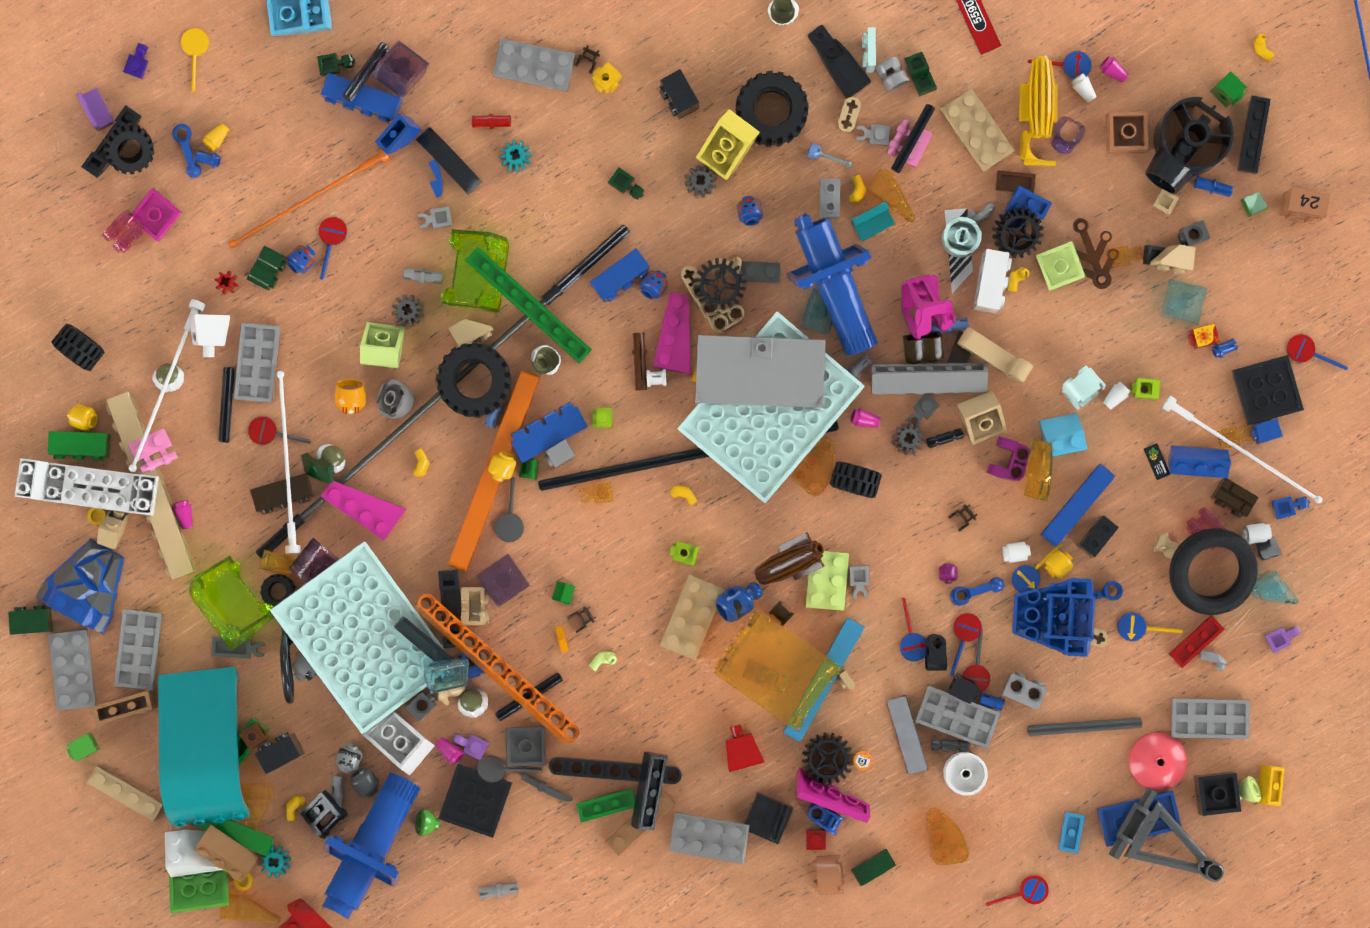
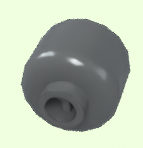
[350,768,379,797]

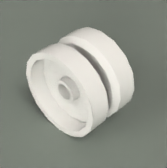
[943,752,988,796]

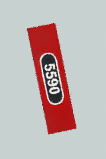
[956,0,1001,55]

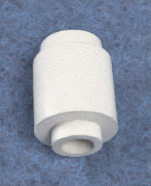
[1242,523,1272,544]
[1002,541,1031,563]

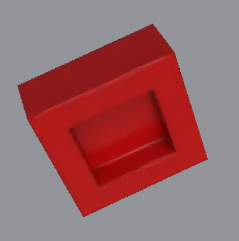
[806,830,826,850]

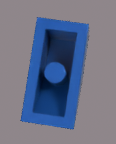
[375,113,422,155]

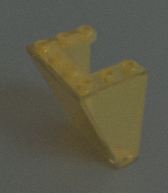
[714,609,843,732]

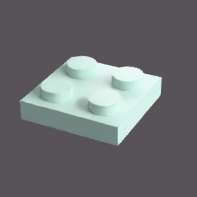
[862,27,876,73]

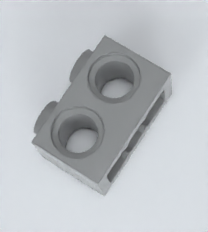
[819,179,840,220]
[1001,671,1047,710]

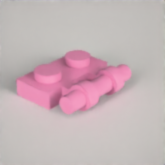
[887,119,933,168]
[128,428,178,474]

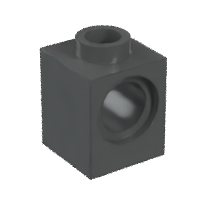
[1178,220,1210,247]
[406,691,437,722]

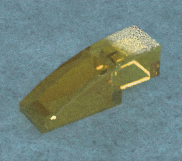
[1024,439,1053,501]

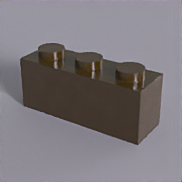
[250,473,314,515]

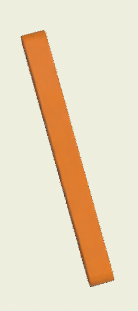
[448,370,540,572]
[415,594,580,744]

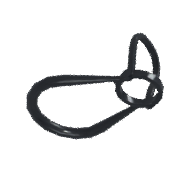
[280,626,294,704]

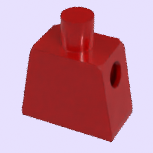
[725,724,765,772]

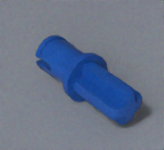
[1194,176,1233,197]

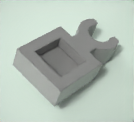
[856,124,890,146]
[418,206,453,229]
[849,565,870,599]

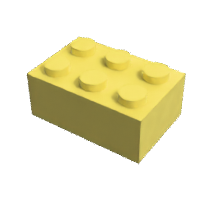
[696,109,760,180]

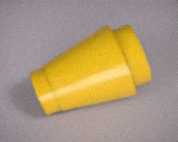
[202,123,229,151]

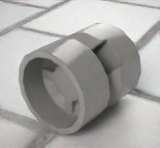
[875,56,909,92]

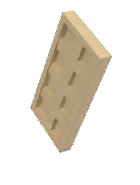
[940,88,1015,173]
[660,575,725,660]

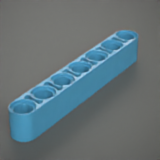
[783,617,864,742]

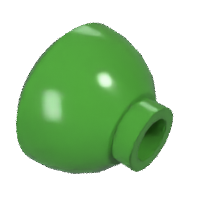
[415,809,439,836]

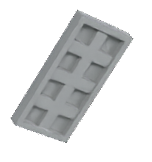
[493,39,575,92]
[234,323,281,403]
[114,609,163,690]
[48,630,97,711]
[914,686,1001,749]
[1171,698,1250,739]
[669,812,750,864]

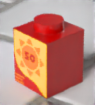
[1188,323,1220,349]

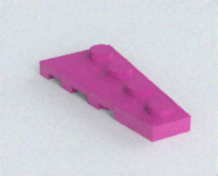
[653,292,691,375]
[321,481,406,540]
[796,768,870,823]

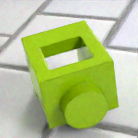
[1130,378,1161,400]
[593,408,613,428]
[669,541,699,566]

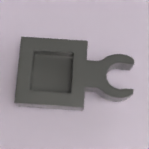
[907,393,940,427]

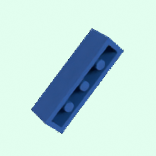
[321,73,402,123]

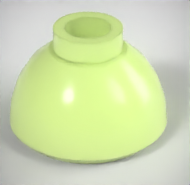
[1239,776,1261,802]

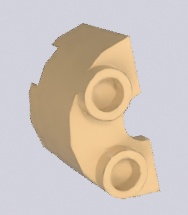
[461,587,489,625]

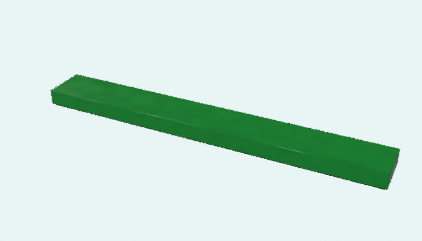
[465,246,592,364]

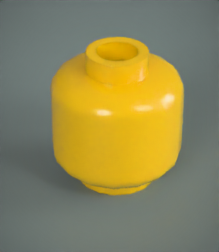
[67,404,98,431]
[488,451,516,482]
[1044,550,1073,579]

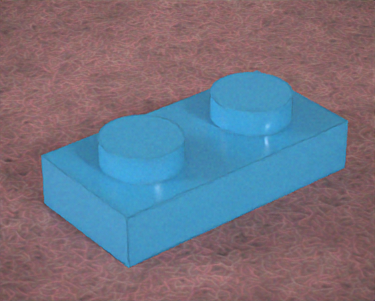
[1058,811,1085,854]

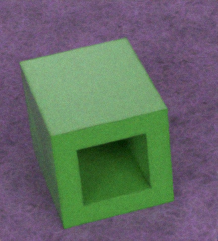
[67,733,100,762]

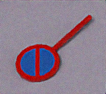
[986,875,1049,906]

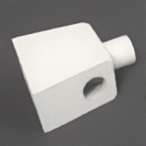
[189,314,230,357]

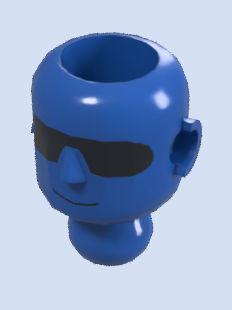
[715,582,763,622]

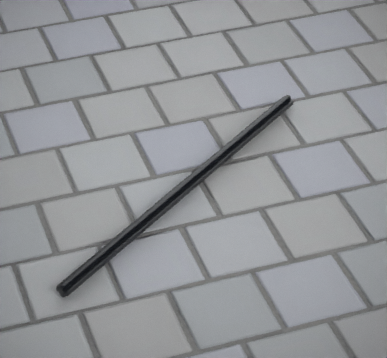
[538,421,839,491]

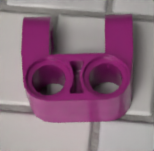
[986,436,1032,482]

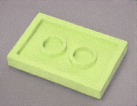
[805,551,849,611]

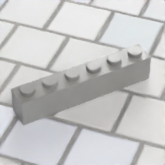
[871,363,988,395]

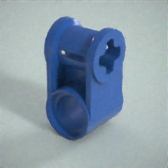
[807,803,845,835]

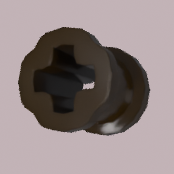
[769,601,794,626]

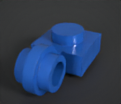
[1271,496,1310,520]

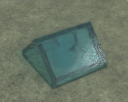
[800,288,833,336]

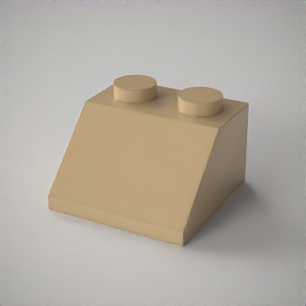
[957,390,1007,445]

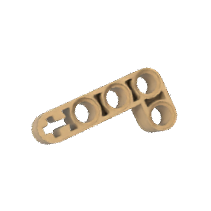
[681,266,745,334]
[957,327,1034,383]

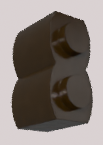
[902,331,944,364]

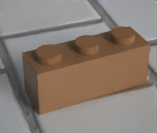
[91,690,157,726]
[194,825,259,882]

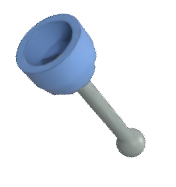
[807,143,852,168]

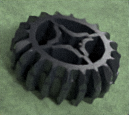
[992,206,1044,258]
[694,258,746,310]
[802,732,854,785]

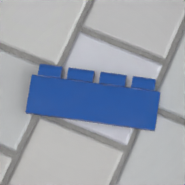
[511,402,588,463]

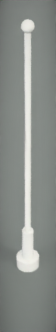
[129,299,205,472]
[277,371,301,555]
[1162,395,1322,504]

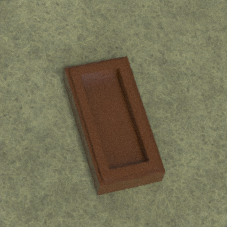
[995,170,1036,193]

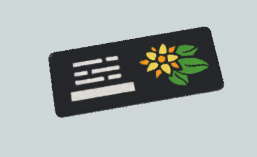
[1144,443,1170,480]

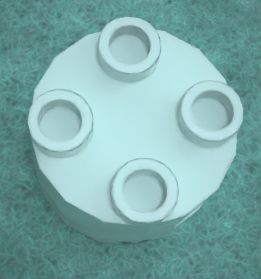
[941,217,982,258]
[1062,365,1106,410]

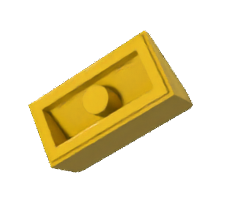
[1257,765,1285,806]

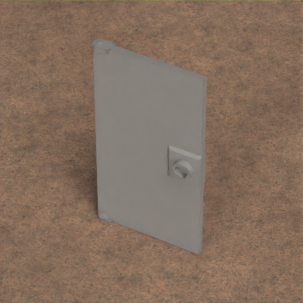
[695,335,826,408]

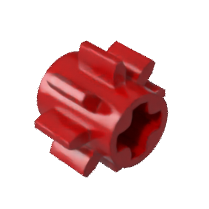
[214,271,239,295]

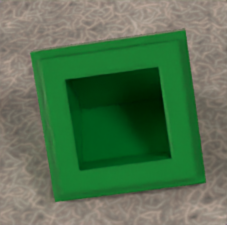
[519,459,539,480]
[552,581,575,605]

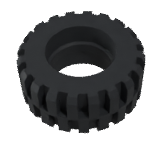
[735,71,809,147]
[436,342,512,418]

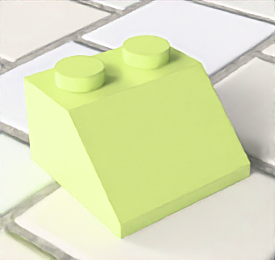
[360,322,405,368]

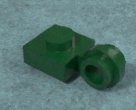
[317,53,355,76]
[608,167,644,200]

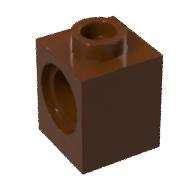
[239,722,269,750]

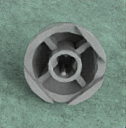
[376,379,414,419]

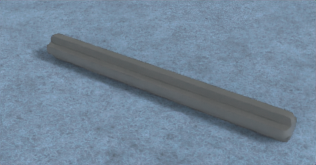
[1027,717,1142,736]

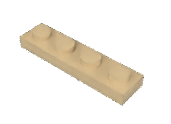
[87,766,163,821]

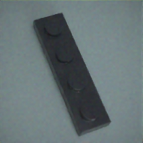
[1237,95,1271,174]

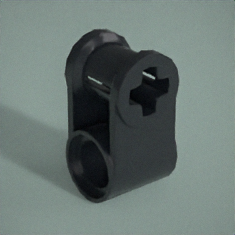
[925,634,947,671]

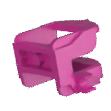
[901,274,955,339]

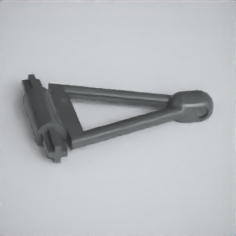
[1108,787,1224,882]

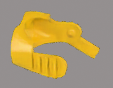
[1020,130,1056,166]

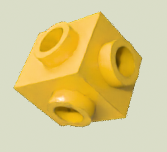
[592,62,622,94]

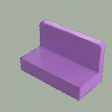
[76,88,115,131]

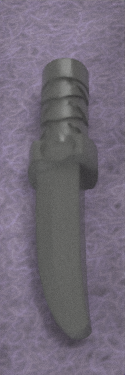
[521,773,573,802]

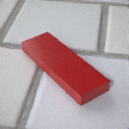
[1169,615,1225,668]

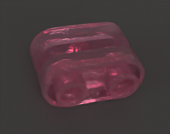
[102,210,144,253]
[1186,507,1225,550]

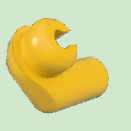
[1253,34,1274,62]
[1007,267,1029,292]
[670,485,698,506]

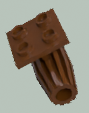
[755,532,825,585]

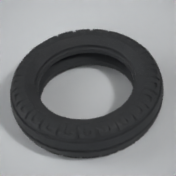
[1169,528,1258,615]

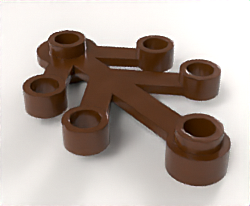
[1073,218,1119,289]

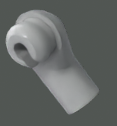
[967,202,995,223]
[1201,650,1227,671]

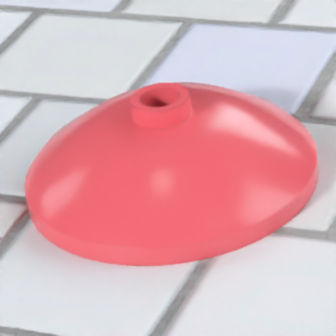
[1129,732,1187,790]

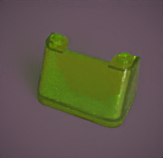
[441,229,509,313]
[189,556,274,650]

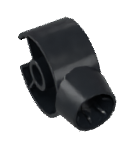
[1145,97,1234,194]

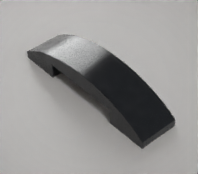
[81,105,142,178]
[416,127,482,195]
[438,570,461,648]

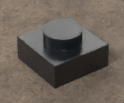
[1143,245,1165,266]

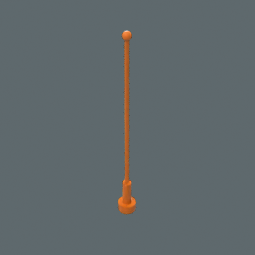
[229,148,391,248]

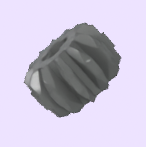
[685,165,717,198]
[392,294,424,327]
[892,422,925,455]

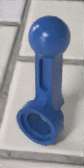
[172,124,201,178]
[950,577,1004,606]
[1075,581,1123,607]

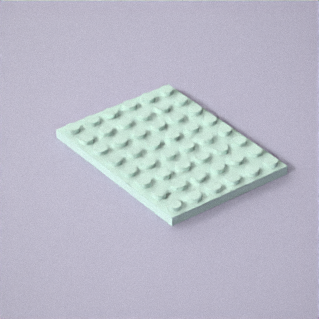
[677,311,865,503]
[270,541,446,734]

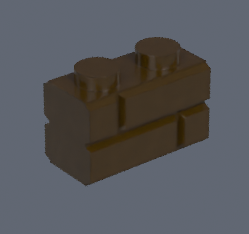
[1211,478,1258,518]

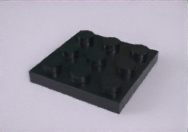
[1232,355,1304,426]
[438,764,513,838]

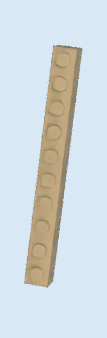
[106,392,197,580]

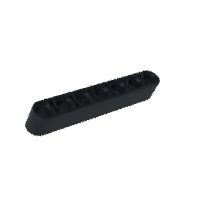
[549,756,682,784]

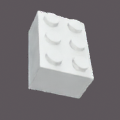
[973,249,1012,314]

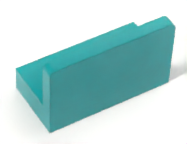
[851,201,895,241]

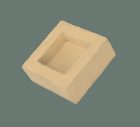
[1152,189,1179,216]
[838,670,856,691]

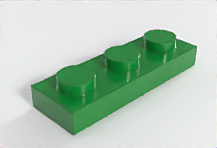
[576,788,635,823]

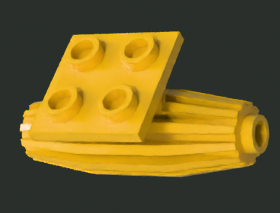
[1019,56,1058,139]

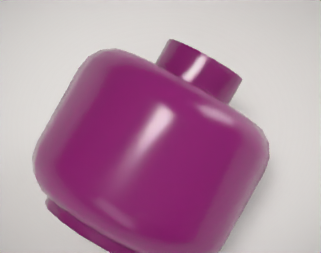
[939,563,958,584]

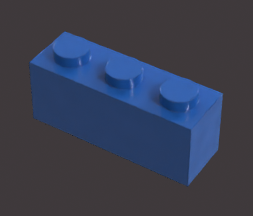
[590,248,650,302]
[1168,445,1231,478]

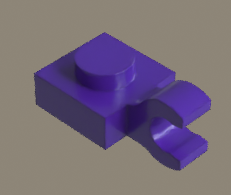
[123,43,149,79]

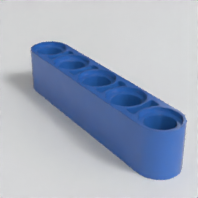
[1040,463,1115,547]

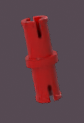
[472,114,511,129]

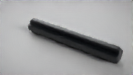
[343,42,389,102]
[891,104,935,173]
[218,367,234,443]
[495,673,563,721]

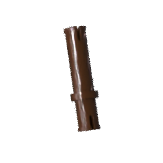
[632,332,647,391]

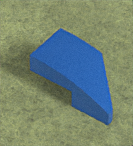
[429,160,443,198]

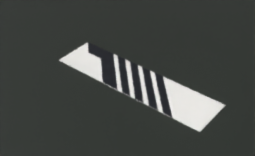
[945,208,973,294]

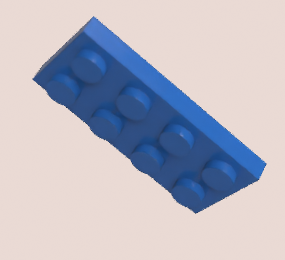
[1097,790,1182,847]

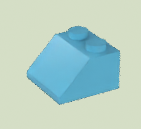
[1039,413,1087,458]

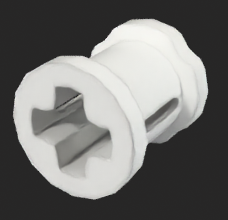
[646,369,666,387]

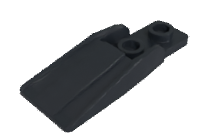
[808,25,871,99]

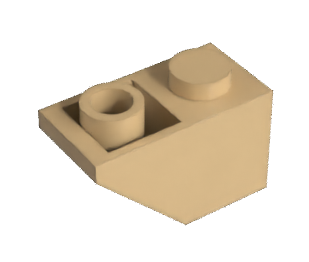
[1150,245,1196,274]
[449,319,494,347]
[97,510,131,550]

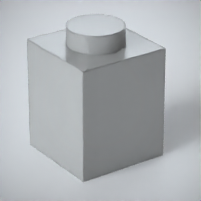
[545,440,576,468]

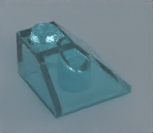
[1161,279,1207,325]
[1251,571,1299,604]
[424,659,469,694]

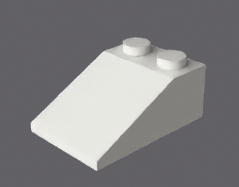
[363,711,435,775]
[165,830,223,877]

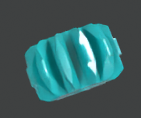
[499,140,532,173]
[258,845,292,878]

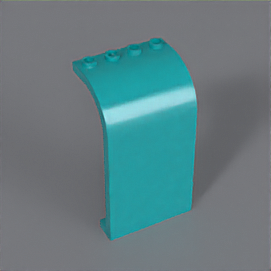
[158,667,250,827]

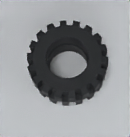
[104,123,154,175]
[51,323,105,371]
[830,461,882,498]

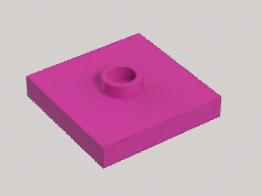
[129,188,182,242]

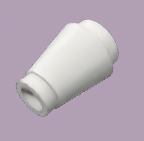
[1071,73,1097,103]
[1103,381,1131,409]

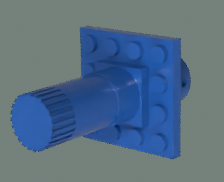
[787,213,878,356]
[322,772,420,919]

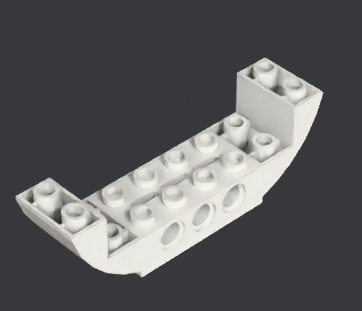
[14,458,159,516]

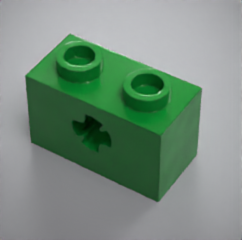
[1210,71,1247,107]

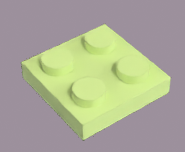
[1036,241,1086,291]

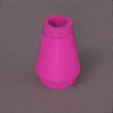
[1100,56,1129,83]
[851,408,880,428]
[173,500,193,529]
[435,737,464,765]

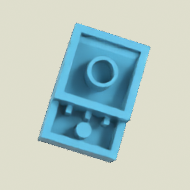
[266,0,332,36]

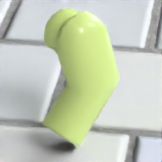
[588,652,617,671]

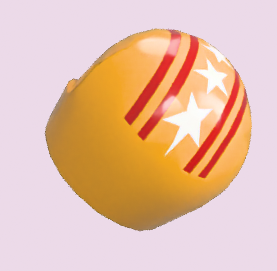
[335,379,366,415]

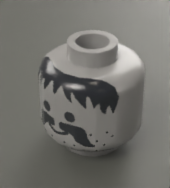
[292,653,316,681]
[335,743,363,773]

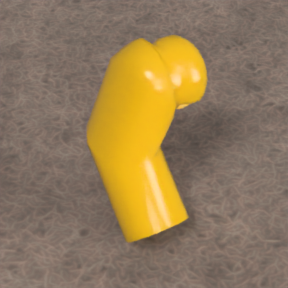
[849,175,866,204]
[413,448,430,478]
[286,795,306,821]

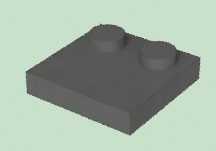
[506,726,546,767]

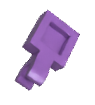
[1264,626,1301,653]
[453,734,489,760]

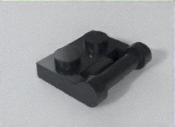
[300,789,348,839]

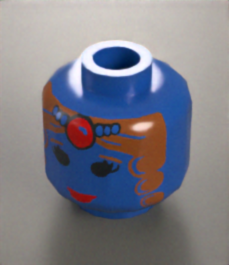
[737,196,763,226]
[287,245,316,274]
[640,270,668,299]

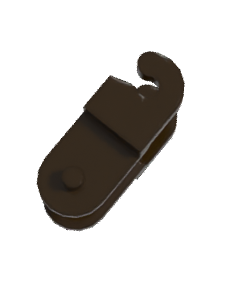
[575,45,600,74]
[948,504,977,532]
[567,606,596,633]

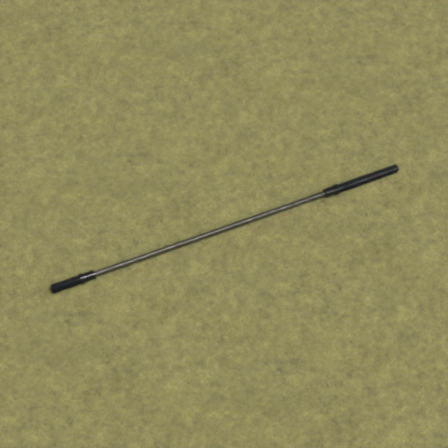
[256,225,630,559]

